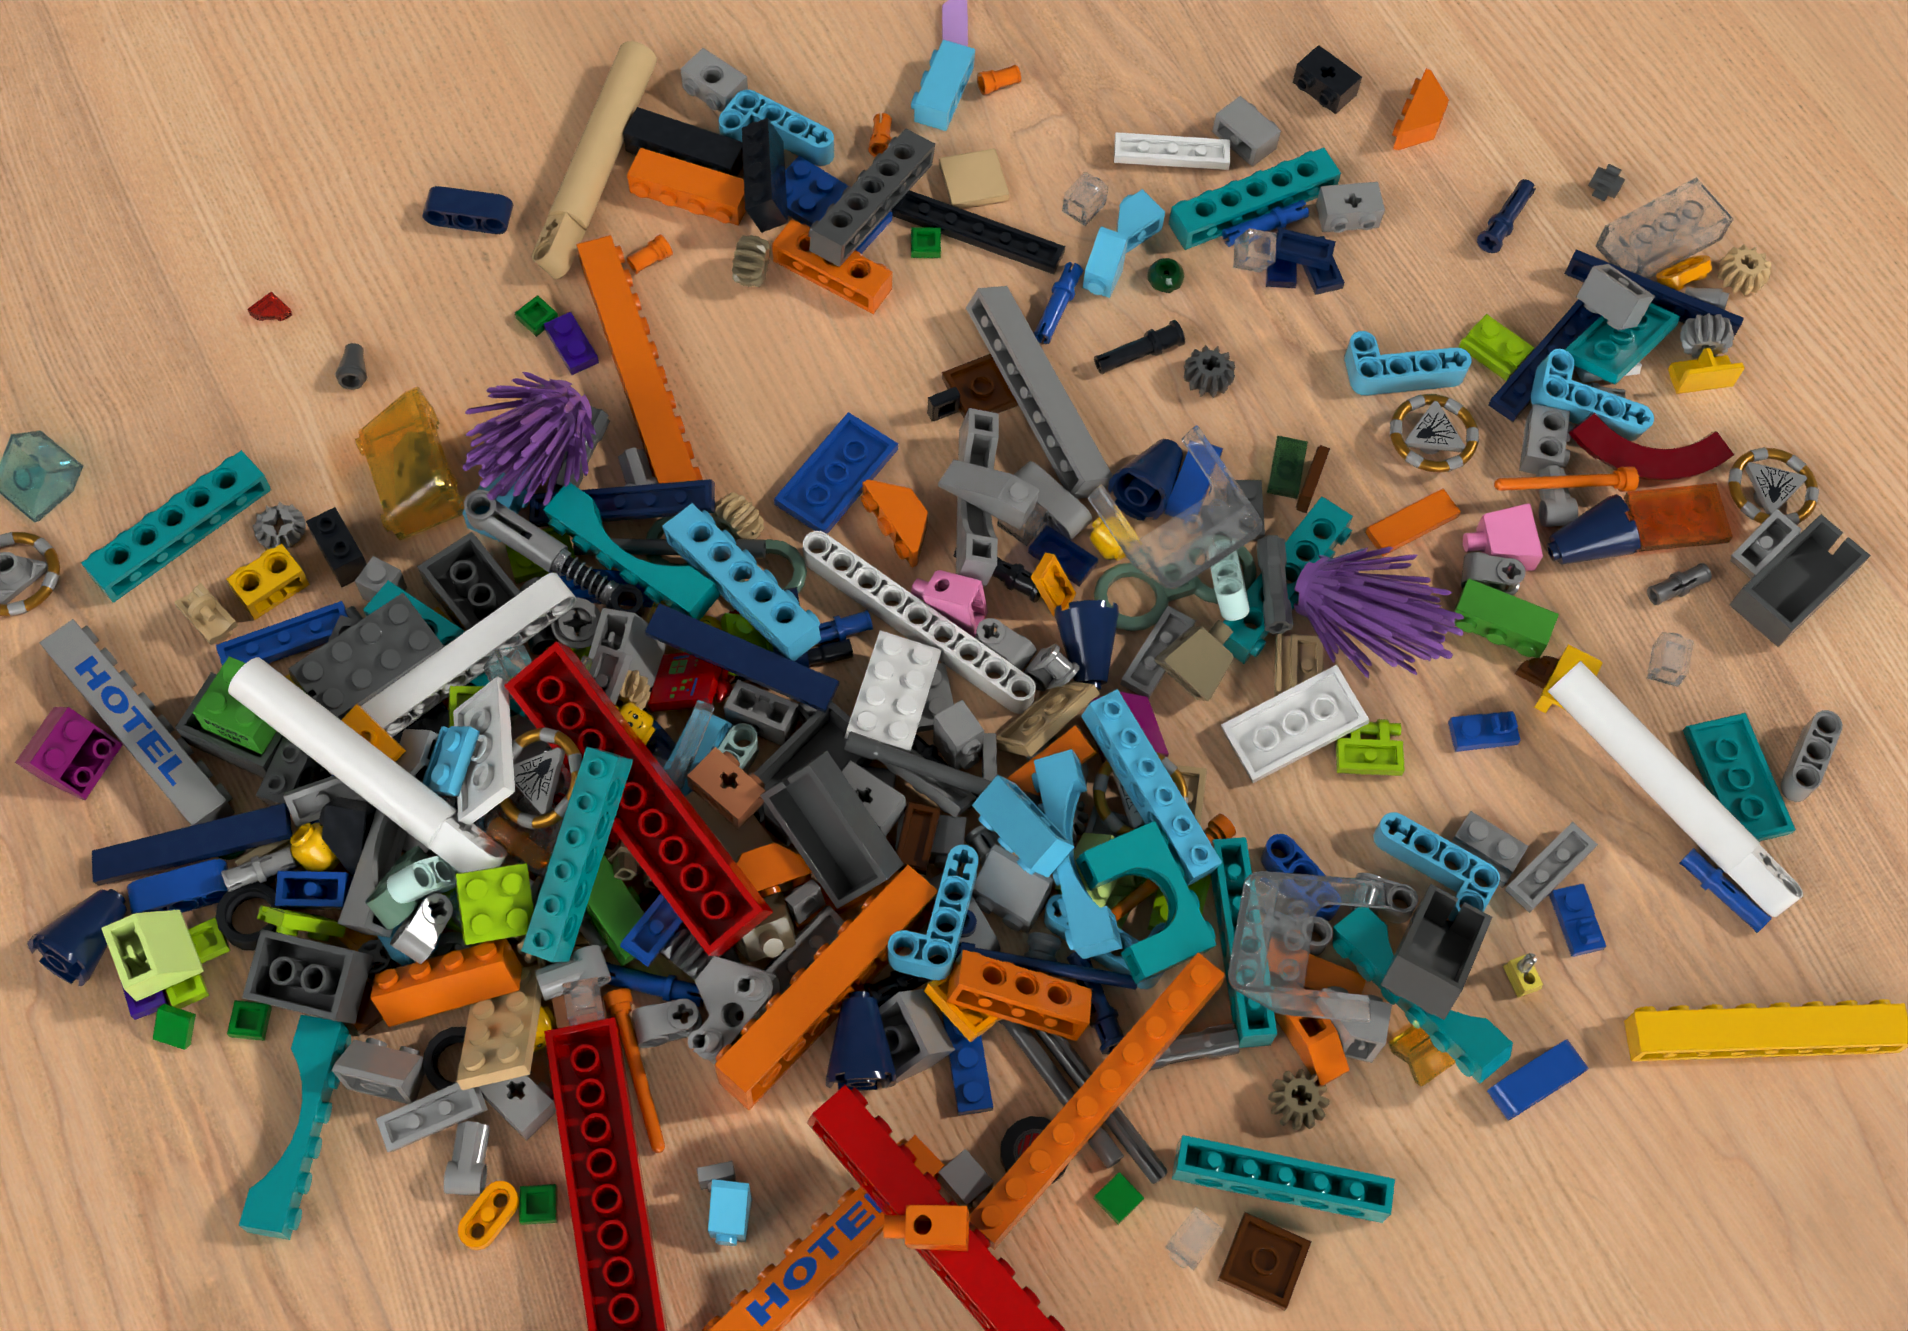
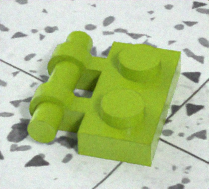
[1335,719,1405,776]

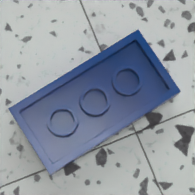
[785,155,893,254]
[774,412,898,534]

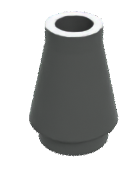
[336,343,367,390]

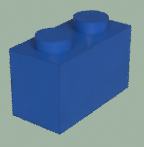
[275,871,353,910]

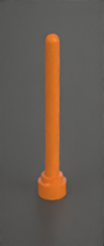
[1494,467,1639,492]
[1110,814,1236,921]
[603,988,665,1153]

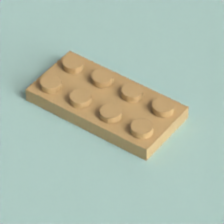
[456,964,542,1090]

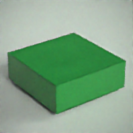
[911,227,941,258]
[515,295,558,337]
[227,1000,272,1041]
[153,1004,196,1050]
[1093,1172,1144,1225]
[519,1184,557,1225]

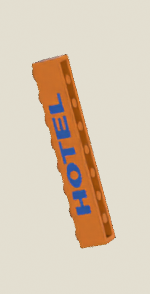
[702,1135,945,1331]

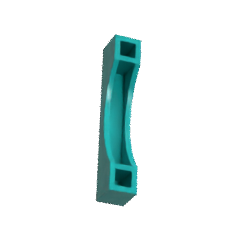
[543,482,720,620]
[1332,903,1513,1084]
[239,1015,351,1240]

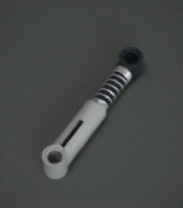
[464,490,645,618]

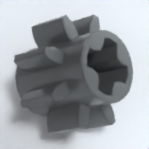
[1588,164,1625,201]

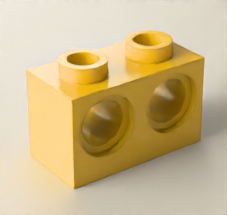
[226,543,310,620]

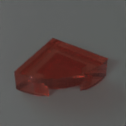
[247,292,293,321]

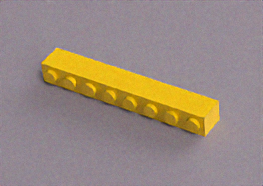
[1624,999,1908,1061]

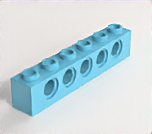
[662,503,821,661]
[1081,689,1222,886]

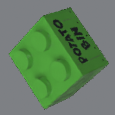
[193,656,276,754]

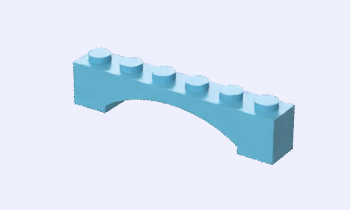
[1032,749,1122,959]

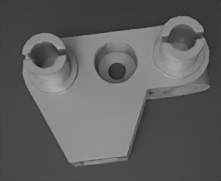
[688,956,782,1065]

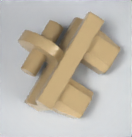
[174,583,238,645]

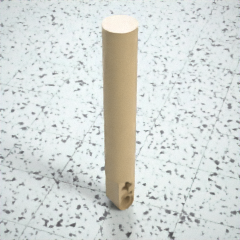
[532,41,657,279]

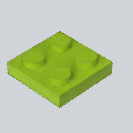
[455,863,534,945]

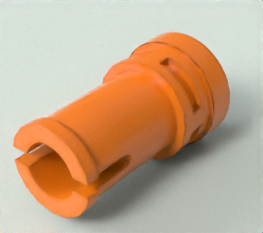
[977,65,1021,95]
[868,113,892,157]
[626,234,673,274]

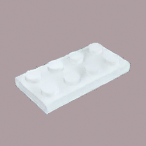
[844,630,942,753]
[1221,664,1369,783]
[453,676,515,826]

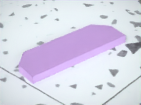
[942,0,968,47]

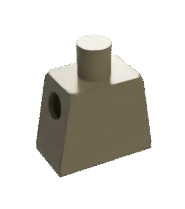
[1154,620,1234,701]
[733,892,796,962]

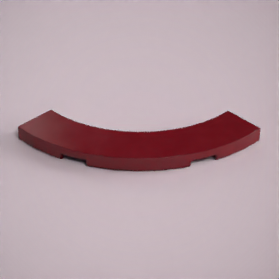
[1568,413,1734,481]

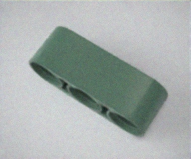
[365,845,429,930]

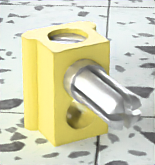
[1503,953,1543,997]

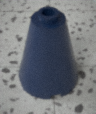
[1108,439,1183,521]
[1546,494,1641,565]
[1054,600,1119,691]
[27,889,127,986]
[826,991,896,1091]

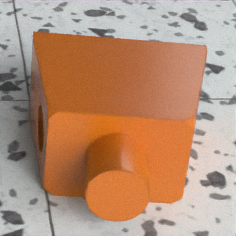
[883,1205,969,1251]

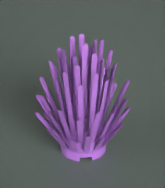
[463,372,596,506]
[1294,547,1464,679]

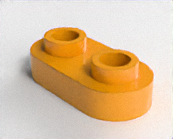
[1656,255,1712,291]
[458,1181,519,1250]

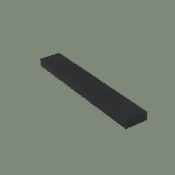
[892,190,1065,275]

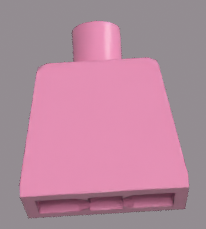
[1463,504,1543,571]
[911,570,988,638]

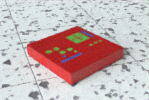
[648,652,722,712]

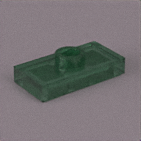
[1267,436,1308,499]

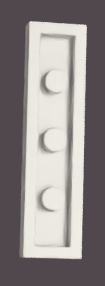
[1114,132,1230,170]

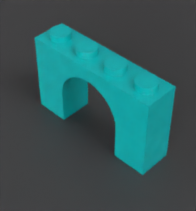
[1075,821,1217,984]

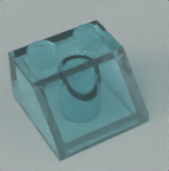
[0,430,83,522]

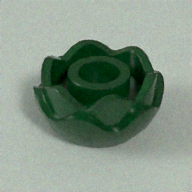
[1147,258,1184,293]

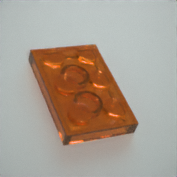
[1624,483,1733,552]

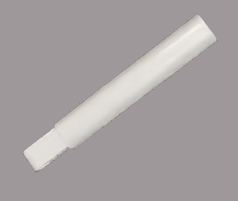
[228,657,507,873]
[1548,661,1803,917]

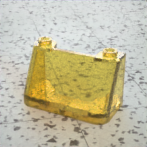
[355,386,466,540]

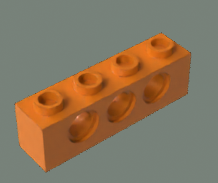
[772,219,893,314]
[946,950,1092,1041]

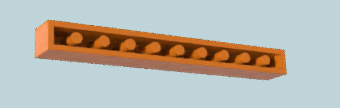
[576,235,703,484]
[969,952,1225,1250]

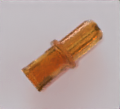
[486,817,550,870]

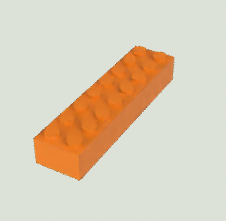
[715,865,938,1110]

